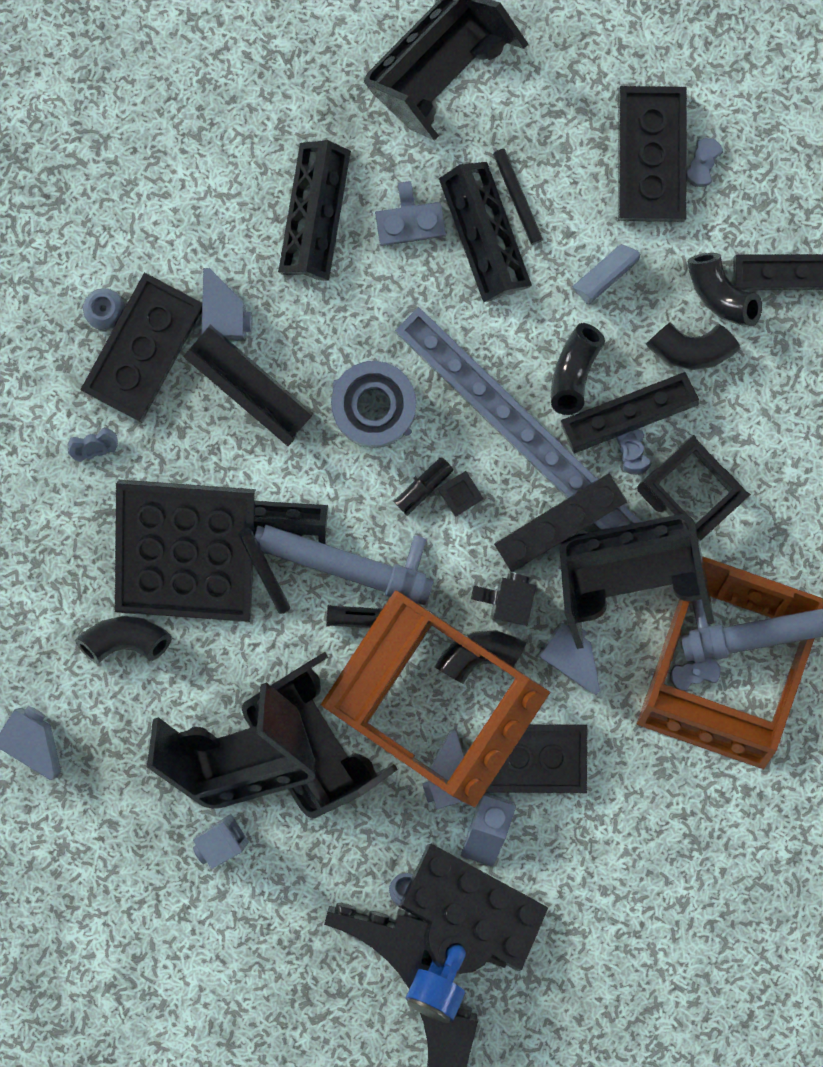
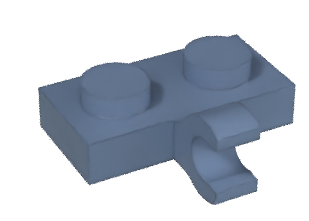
[375,181,446,246]

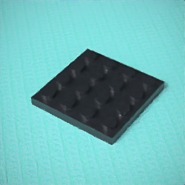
[115,479,256,622]

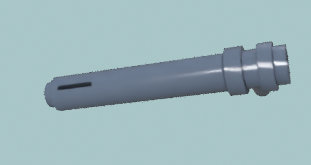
[254,525,433,605]
[681,600,823,664]

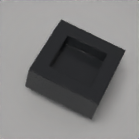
[437,471,484,517]

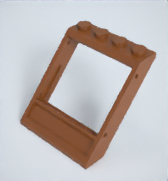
[636,556,823,770]
[320,590,551,808]

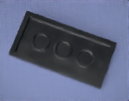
[618,86,687,222]
[80,272,202,423]

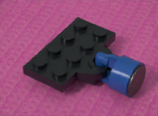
[398,843,548,1023]

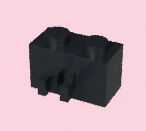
[471,573,537,626]

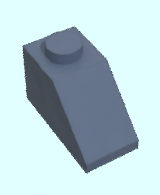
[202,268,252,341]
[537,623,600,695]
[0,706,61,780]
[422,729,464,809]
[460,792,516,867]
[193,814,249,869]

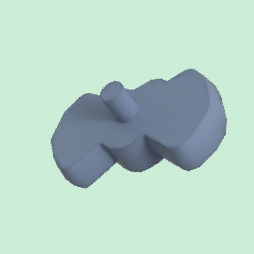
[686,138,723,187]
[68,427,118,462]
[616,429,651,475]
[670,657,721,691]

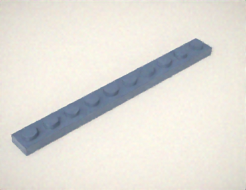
[395,307,642,530]

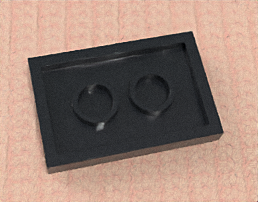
[485,723,587,793]

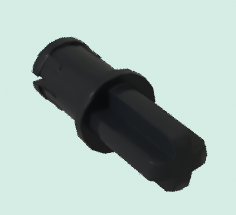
[393,457,453,516]

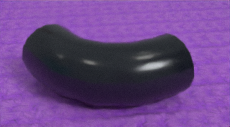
[688,253,762,327]
[646,322,740,370]
[551,323,605,415]
[75,616,172,664]
[434,630,526,684]

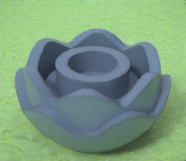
[83,288,125,330]

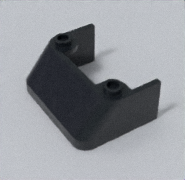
[364,0,528,141]
[560,514,715,649]
[242,652,398,818]
[147,682,316,809]

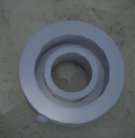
[331,361,416,448]

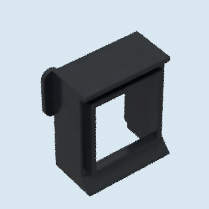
[637,435,751,541]

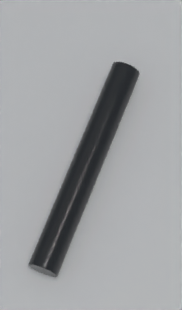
[493,148,543,245]
[238,528,290,614]

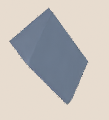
[572,244,641,305]

